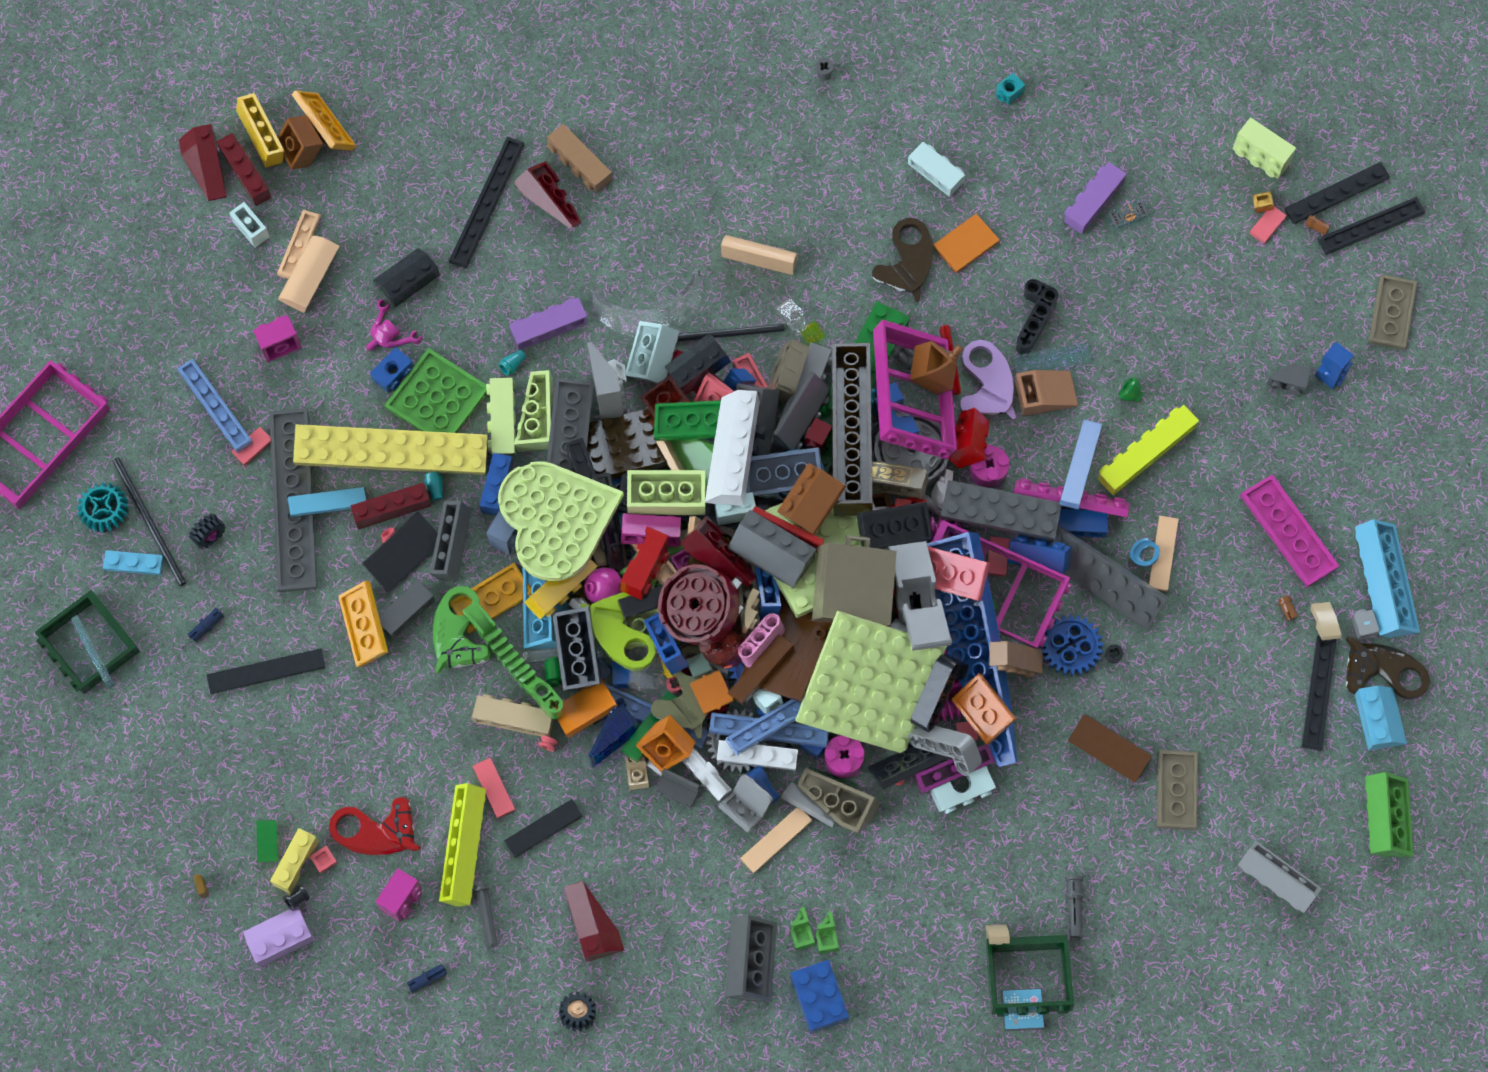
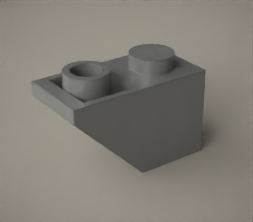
[1267,363,1311,395]

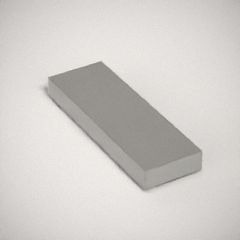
[781,782,836,827]

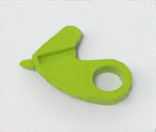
[580,592,656,671]

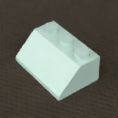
[626,321,679,385]

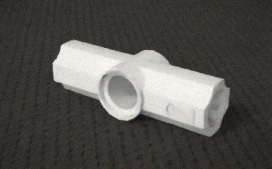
[682,748,732,802]

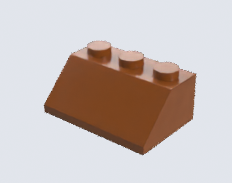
[777,463,847,535]

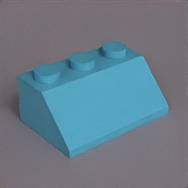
[1355,686,1407,751]

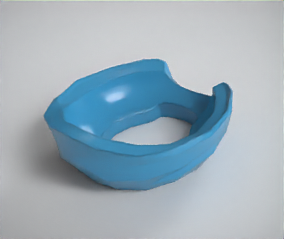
[1130,538,1160,567]

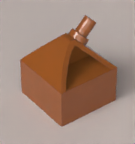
[277,115,325,170]
[910,341,964,395]

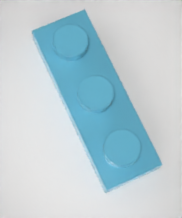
[103,550,164,575]

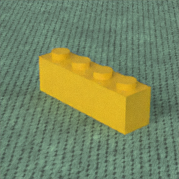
[236,93,284,168]
[524,559,598,619]

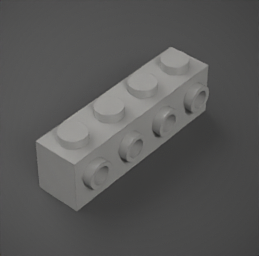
[1238,841,1322,913]

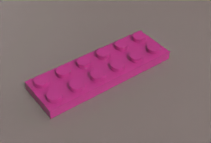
[1240,474,1339,588]
[1014,478,1129,517]

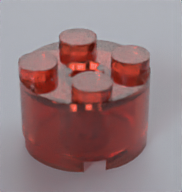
[700,629,745,669]

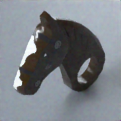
[872,218,933,302]
[1345,636,1430,700]

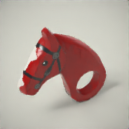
[329,797,421,855]

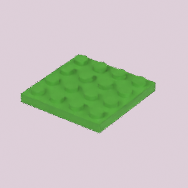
[384,348,487,433]

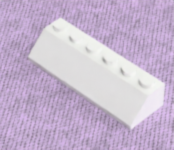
[705,390,760,506]

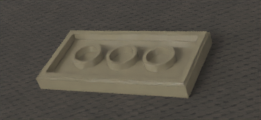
[1368,274,1418,351]
[1157,750,1198,830]

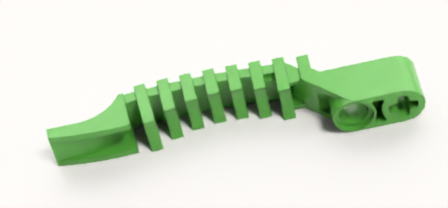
[462,601,563,719]

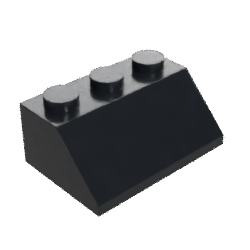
[373,248,440,307]
[664,333,732,395]

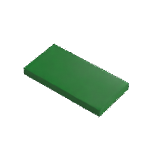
[654,400,721,441]

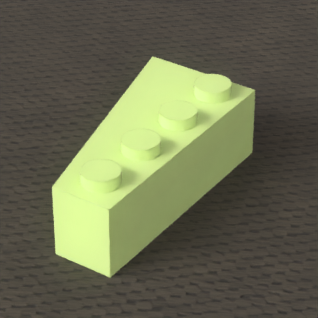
[514,370,554,452]
[486,378,516,455]

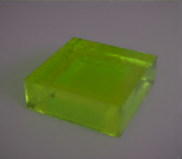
[799,320,825,346]

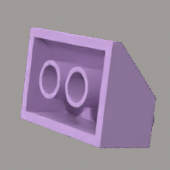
[243,906,314,968]

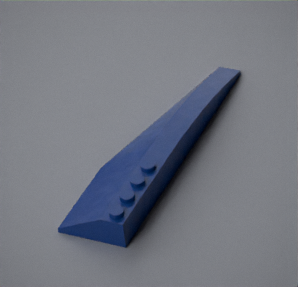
[927,532,1017,767]

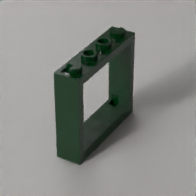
[35,590,140,694]
[986,935,1074,1017]

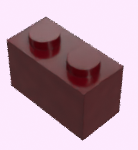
[805,418,833,459]

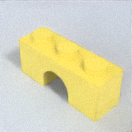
[270,828,319,893]

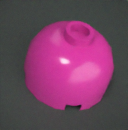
[584,567,622,604]

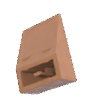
[1015,370,1078,416]

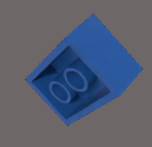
[790,960,849,1034]

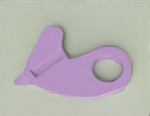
[960,340,1016,420]

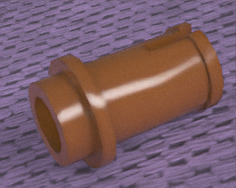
[1305,215,1330,235]
[1278,595,1299,621]

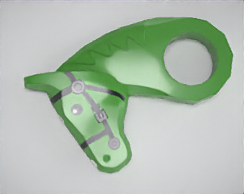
[433,586,491,674]

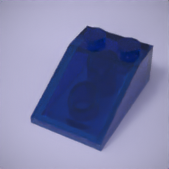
[588,705,638,768]

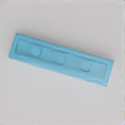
[288,487,366,517]

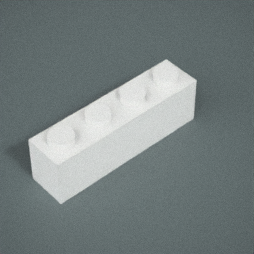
[717,740,798,771]

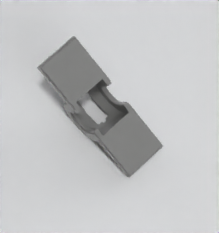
[888,541,952,651]

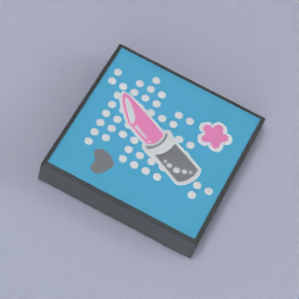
[1001,988,1045,1031]

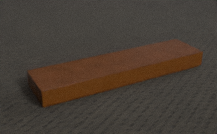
[728,635,795,706]

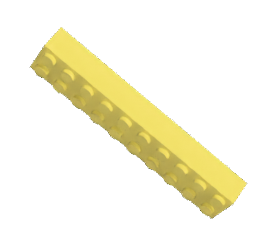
[293,424,488,475]

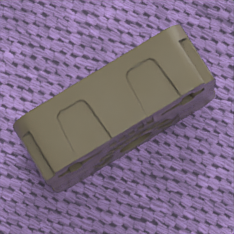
[768,339,809,403]

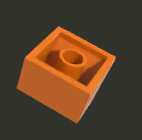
[636,715,696,772]

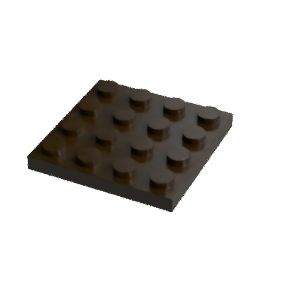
[587,408,668,479]

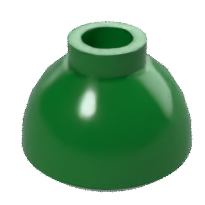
[1118,377,1144,402]

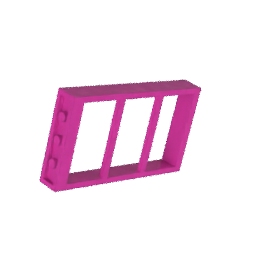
[873,320,957,459]
[0,360,110,510]
[932,520,1072,649]

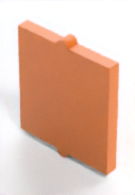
[690,671,734,714]

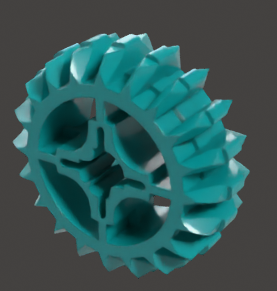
[77,482,129,533]

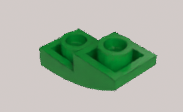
[256,820,277,862]

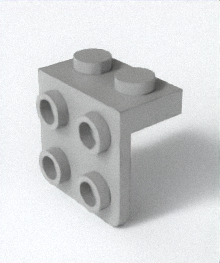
[718,774,773,833]

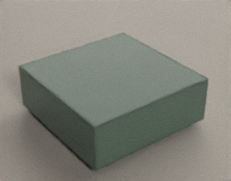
[686,652,712,679]

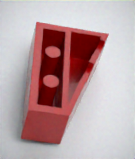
[948,407,989,469]
[621,526,670,600]

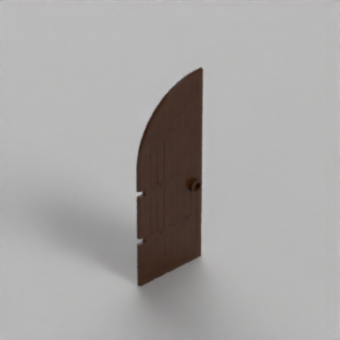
[739,591,832,701]

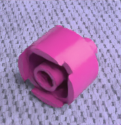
[970,444,1009,488]
[824,735,864,778]

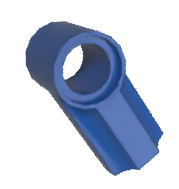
[746,766,780,805]

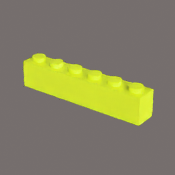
[1098,405,1199,496]
[439,783,486,907]

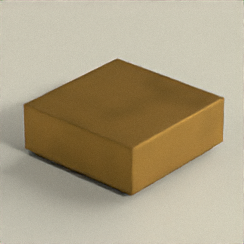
[1252,191,1274,213]
[193,874,209,898]

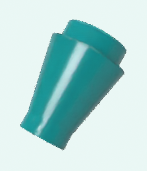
[499,349,527,375]
[424,472,444,501]

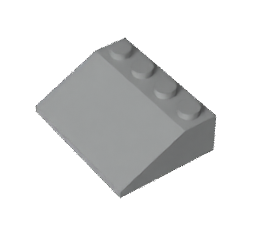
[587,342,627,421]

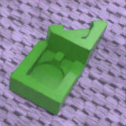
[790,907,815,951]
[815,911,839,954]

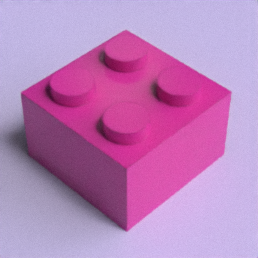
[253,315,302,363]
[376,868,422,922]

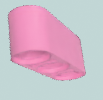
[738,613,785,667]

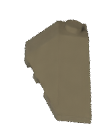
[797,768,880,834]

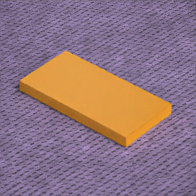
[292,90,357,151]
[450,563,532,634]
[338,581,388,667]

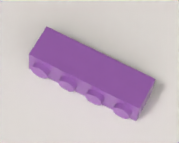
[1064,162,1127,234]
[509,297,588,350]

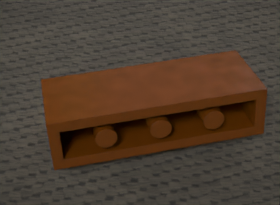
[1068,714,1153,783]

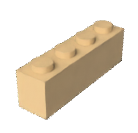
[472,694,554,737]

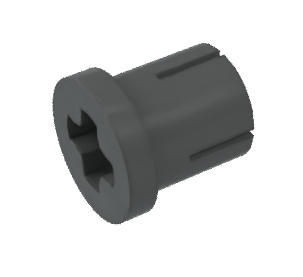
[815,58,834,80]

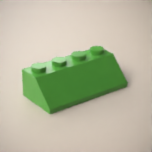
[1365,772,1414,857]

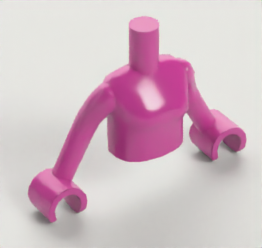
[366,299,422,352]

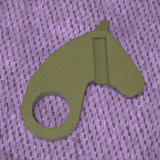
[651,646,714,739]

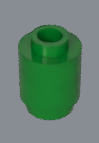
[544,657,562,687]

